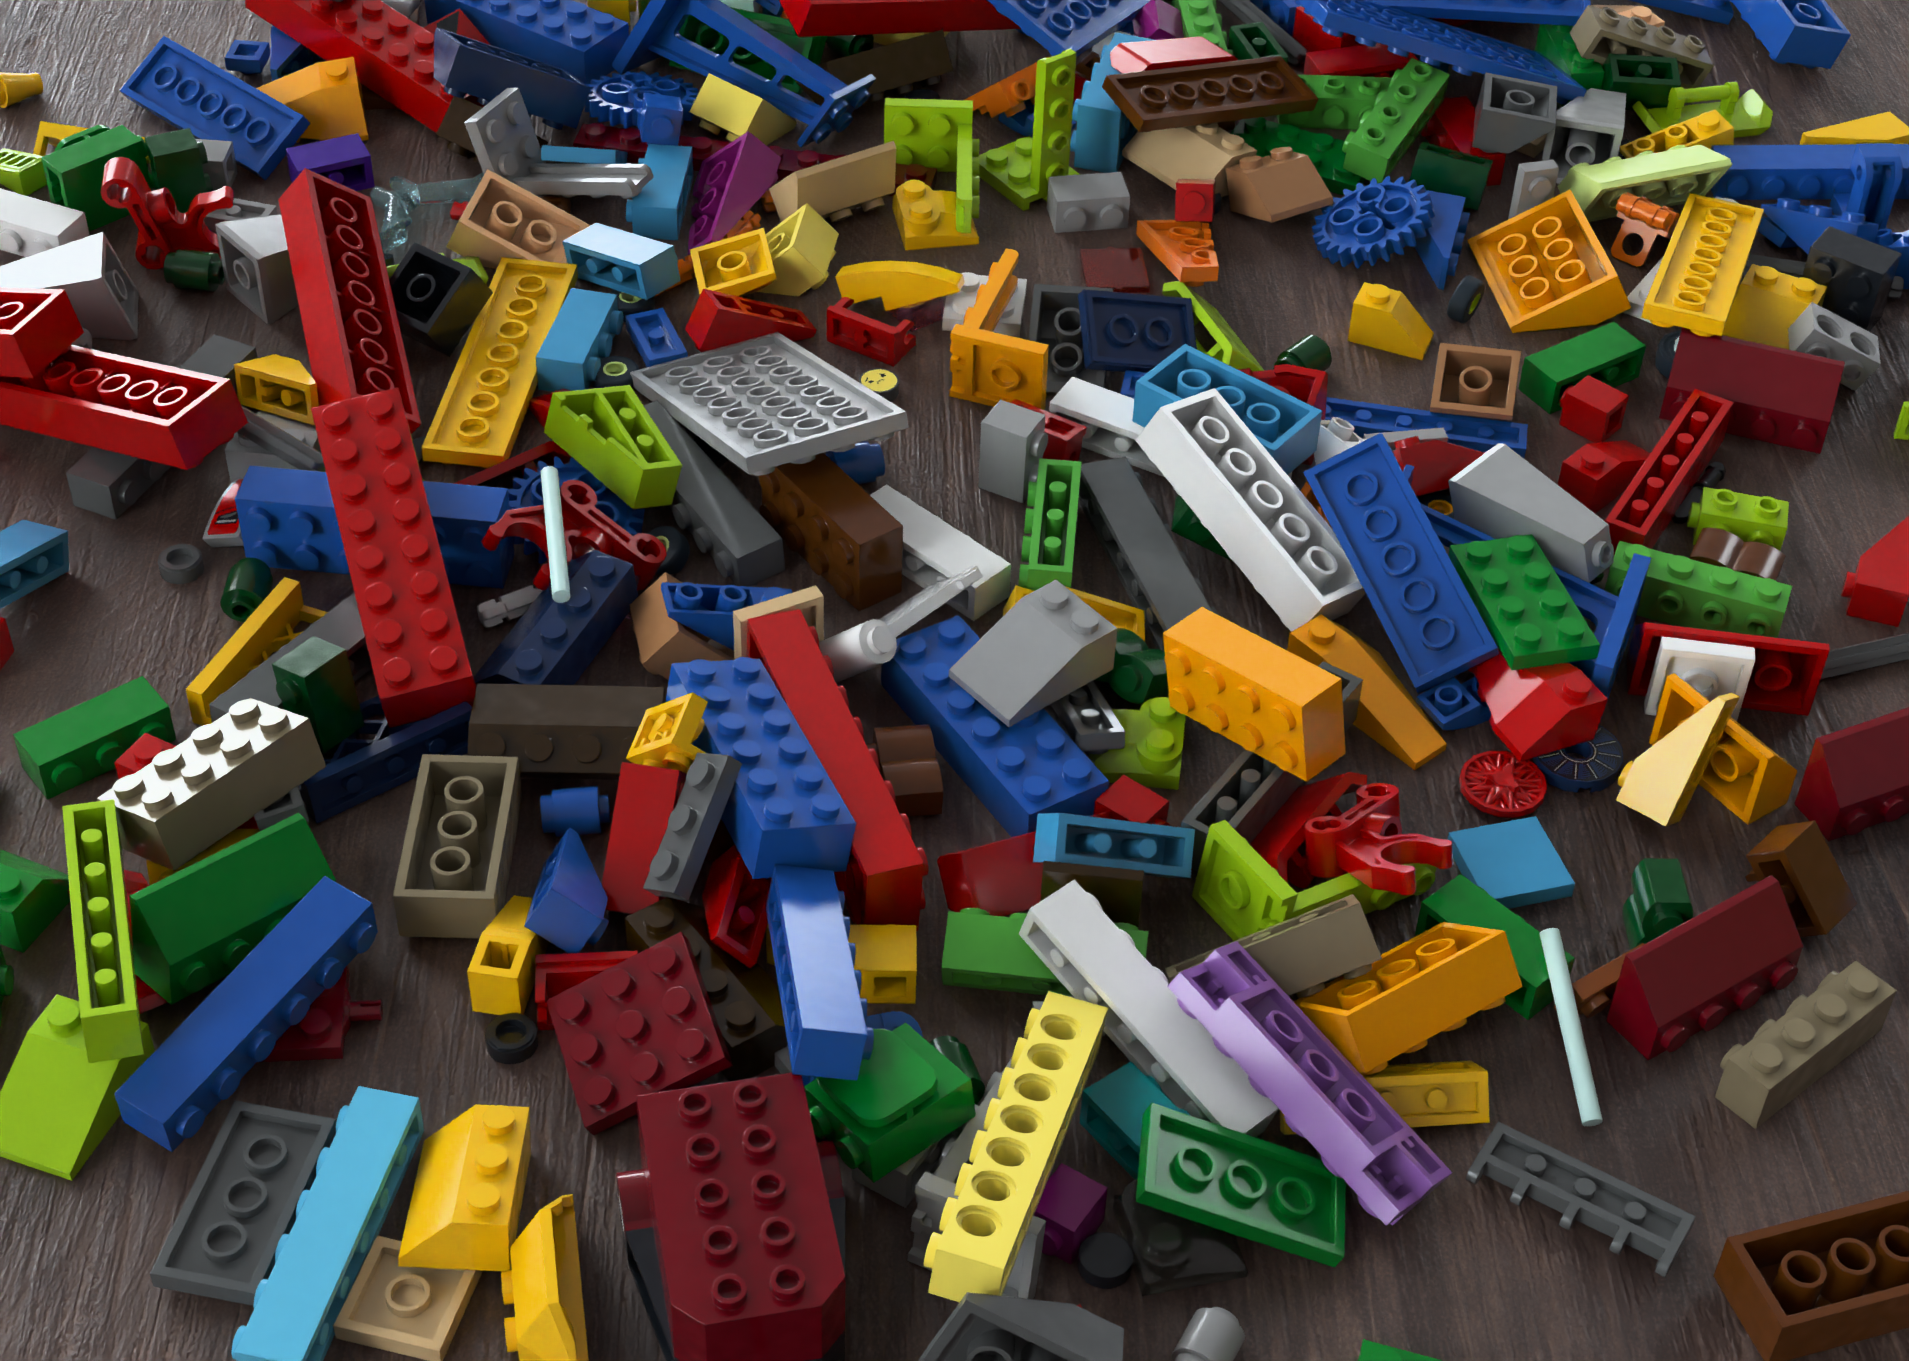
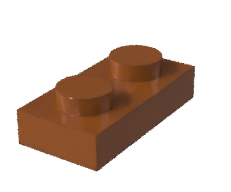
[1553,943,1644,1019]

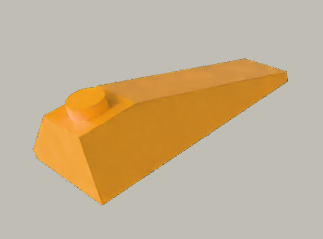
[256,57,369,143]
[1287,614,1447,770]

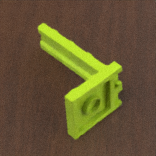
[979,49,1080,211]
[884,98,980,233]
[1192,820,1437,941]

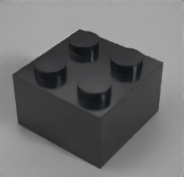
[1802,226,1902,332]
[389,242,493,357]

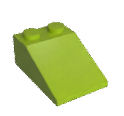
[0,994,155,1181]

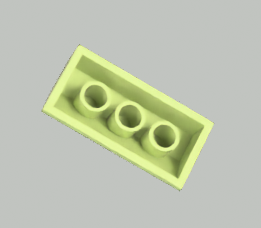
[1557,145,1732,222]

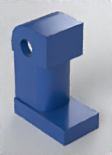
[1830,143,1903,230]

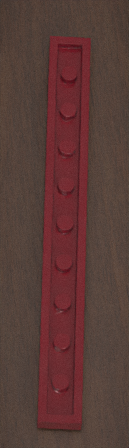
[573,123,937,196]

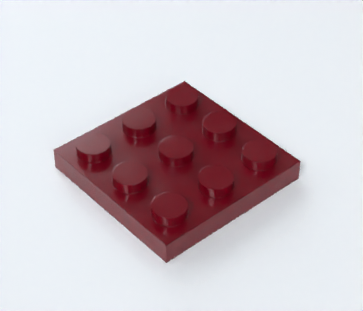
[546,932,733,1135]

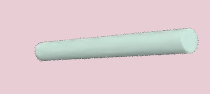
[541,466,571,603]
[1539,928,1603,1126]

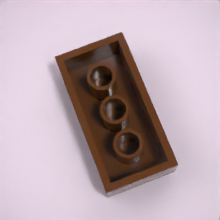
[759,453,903,611]
[1713,1191,1909,1361]

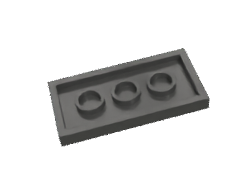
[150,1100,336,1306]

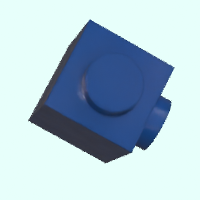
[639,93,683,146]

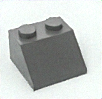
[1472,72,1557,154]

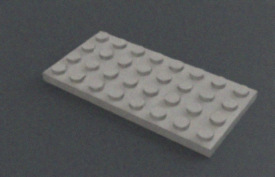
[630,332,909,476]

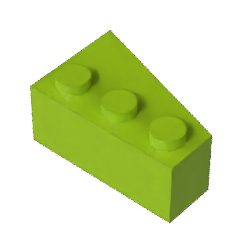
[544,385,682,509]

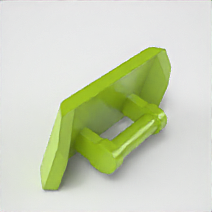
[1632,82,1773,138]
[1162,281,1264,372]

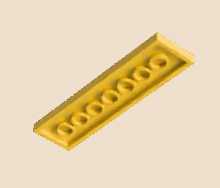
[1641,193,1764,337]
[421,257,578,468]

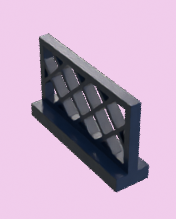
[299,695,472,824]

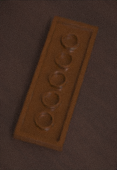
[1102,56,1318,132]

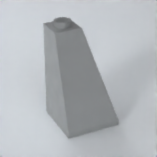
[1542,88,1626,184]
[215,215,299,325]
[0,232,139,340]
[1448,443,1614,583]

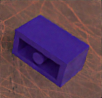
[286,133,375,191]

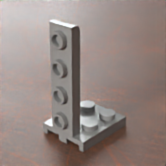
[464,88,654,199]
[907,1058,1046,1299]

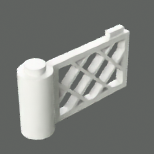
[819,565,983,683]

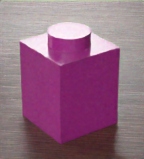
[1132,0,1184,40]
[1034,1163,1108,1264]

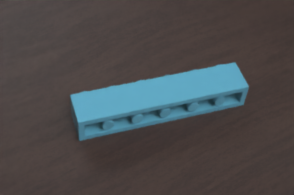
[231,1086,424,1361]

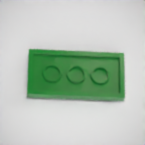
[1230,117,1366,195]
[1448,534,1600,670]
[1136,1102,1346,1268]

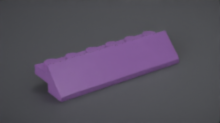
[1167,941,1452,1226]

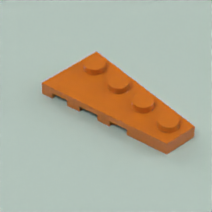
[1136,220,1219,287]

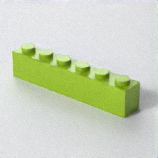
[62,799,144,1064]

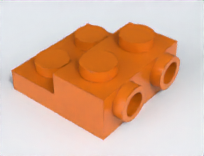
[964,56,1049,118]

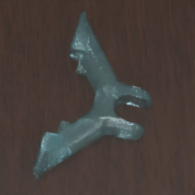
[370,173,484,253]

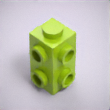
[1687,487,1789,551]

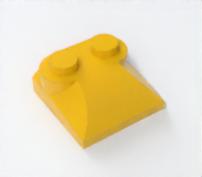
[892,180,979,250]
[690,228,777,297]

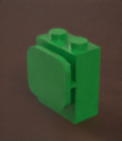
[41,125,154,232]
[804,1023,976,1183]

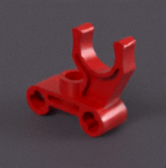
[101,157,234,270]
[481,480,667,590]
[1305,783,1453,896]

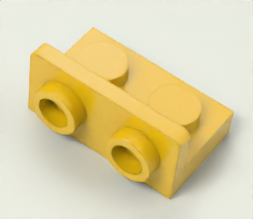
[626,692,708,774]

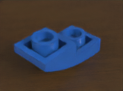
[1416,677,1491,730]

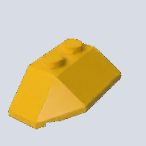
[501,1194,589,1361]

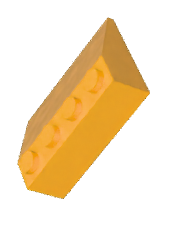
[1467,189,1631,333]

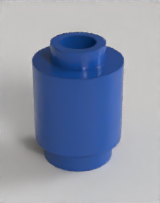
[826,441,885,485]
[540,786,611,837]

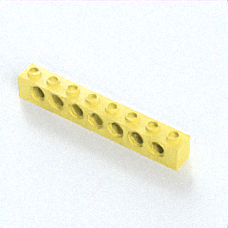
[923,991,1108,1303]

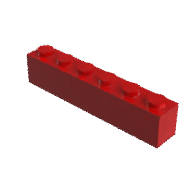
[1604,389,1734,557]

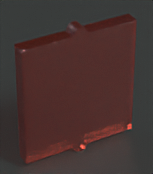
[1080,246,1150,293]

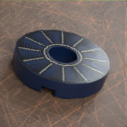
[1532,725,1623,793]

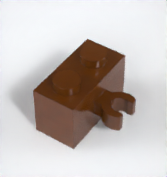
[1745,821,1857,937]

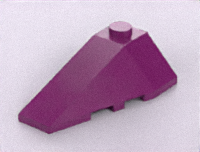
[687,131,781,255]

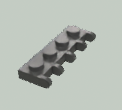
[1466,1121,1696,1278]

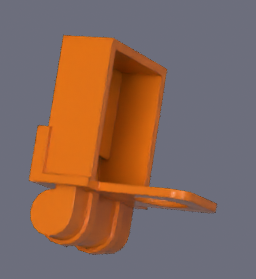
[1611,192,1681,267]

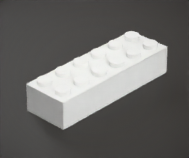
[1135,388,1365,632]

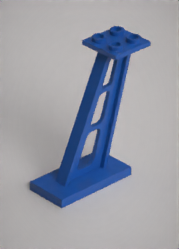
[611,0,876,148]
[1403,464,1651,725]

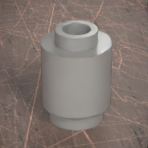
[1171,1307,1245,1361]

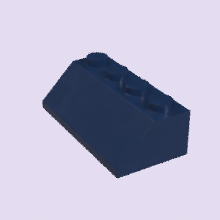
[434,27,591,130]
[474,550,638,688]

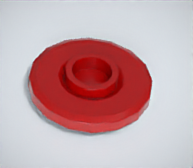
[1459,751,1547,818]

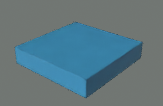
[541,145,628,164]
[1447,816,1575,909]

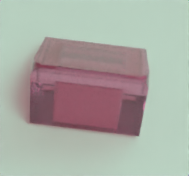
[889,297,944,332]

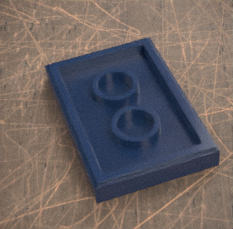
[1078,289,1197,373]

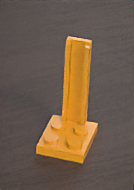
[949,248,1049,410]

